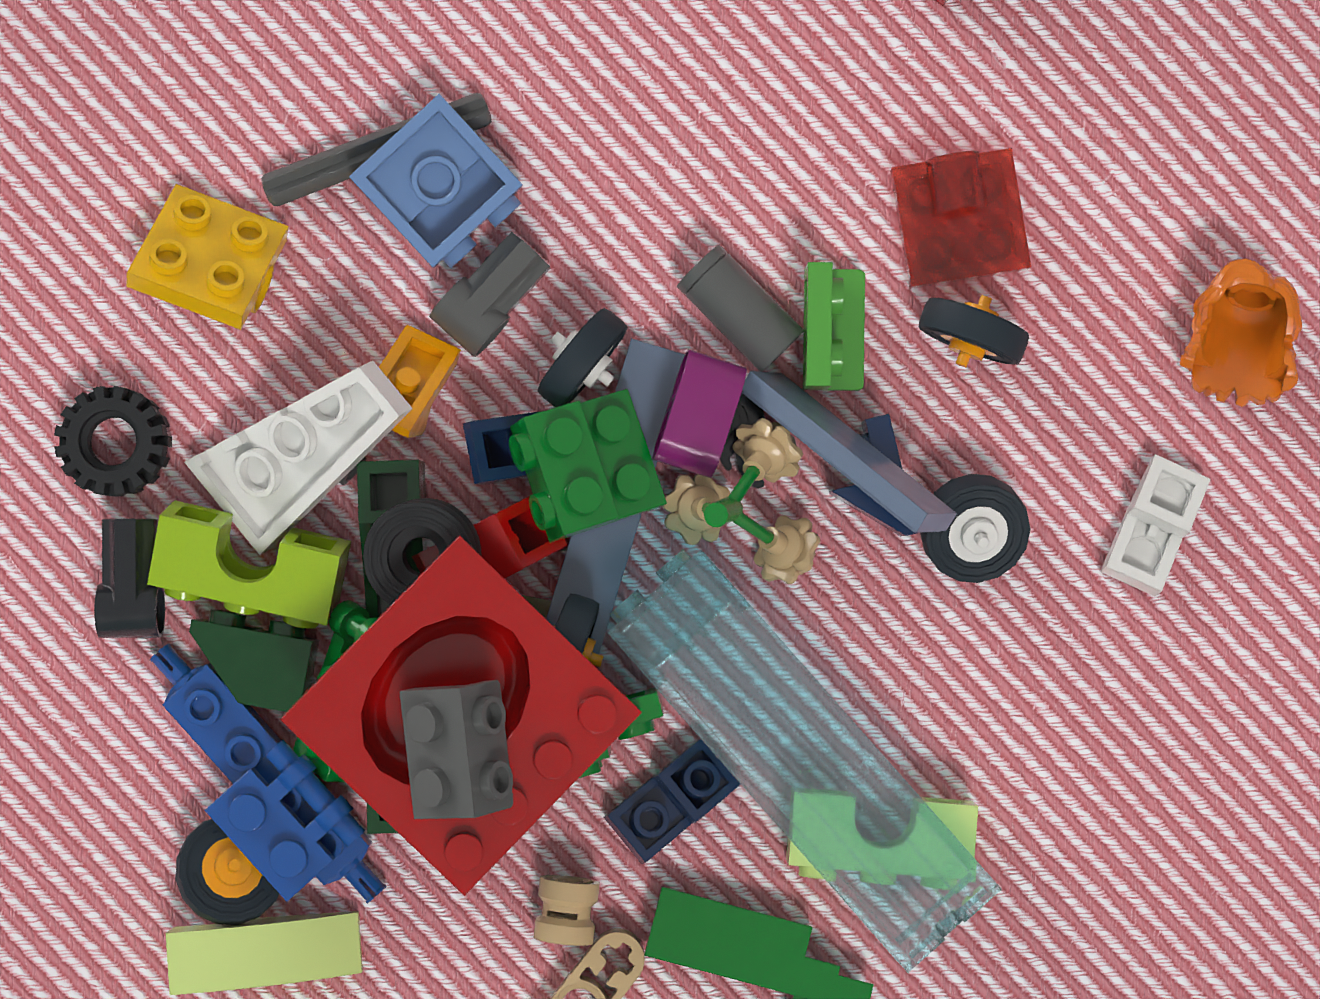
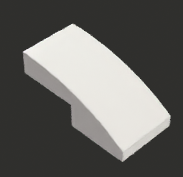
[1100,454,1211,596]

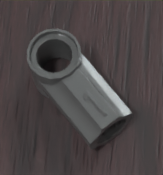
[429,232,551,357]

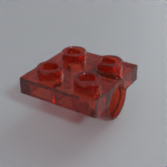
[890,148,1031,289]

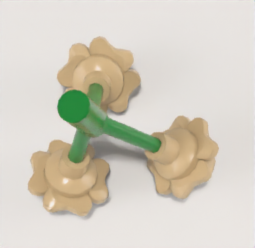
[662,418,820,584]

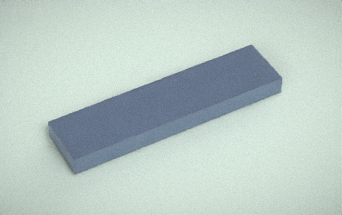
[742,371,957,533]

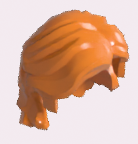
[1179,259,1302,407]

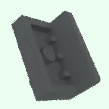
[400,680,513,819]

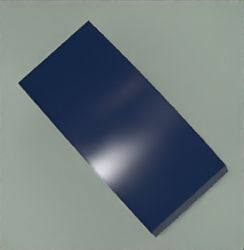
[603,737,741,864]

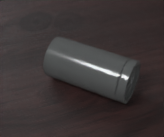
[677,244,804,372]

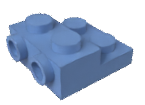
[349,94,523,269]

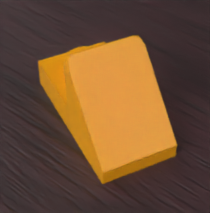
[379,324,461,438]

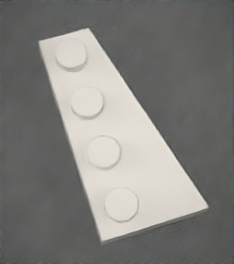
[184,360,413,555]

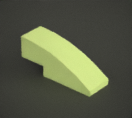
[166,911,363,995]

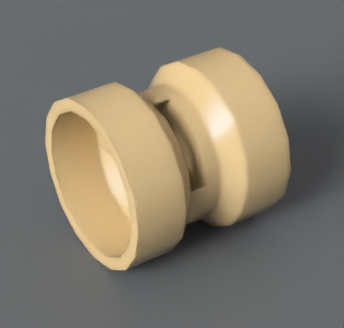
[533,875,600,946]

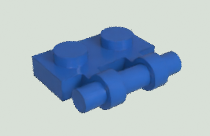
[204,739,365,902]

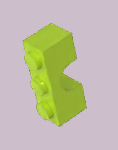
[147,500,351,628]

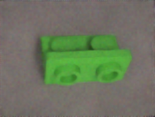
[802,262,865,391]

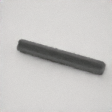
[261,93,492,206]

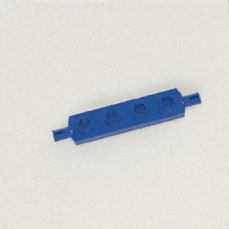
[150,643,387,904]

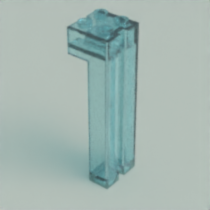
[607,549,1002,973]

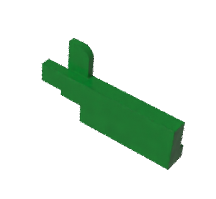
[644,886,874,999]

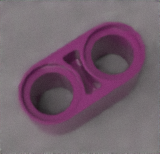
[652,349,747,478]

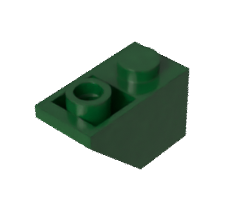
[189,609,320,712]

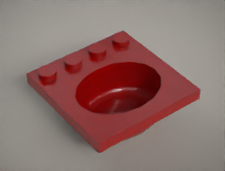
[280,535,642,896]

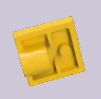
[126,184,289,330]

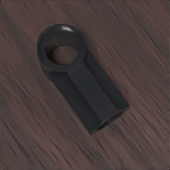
[94,519,165,638]

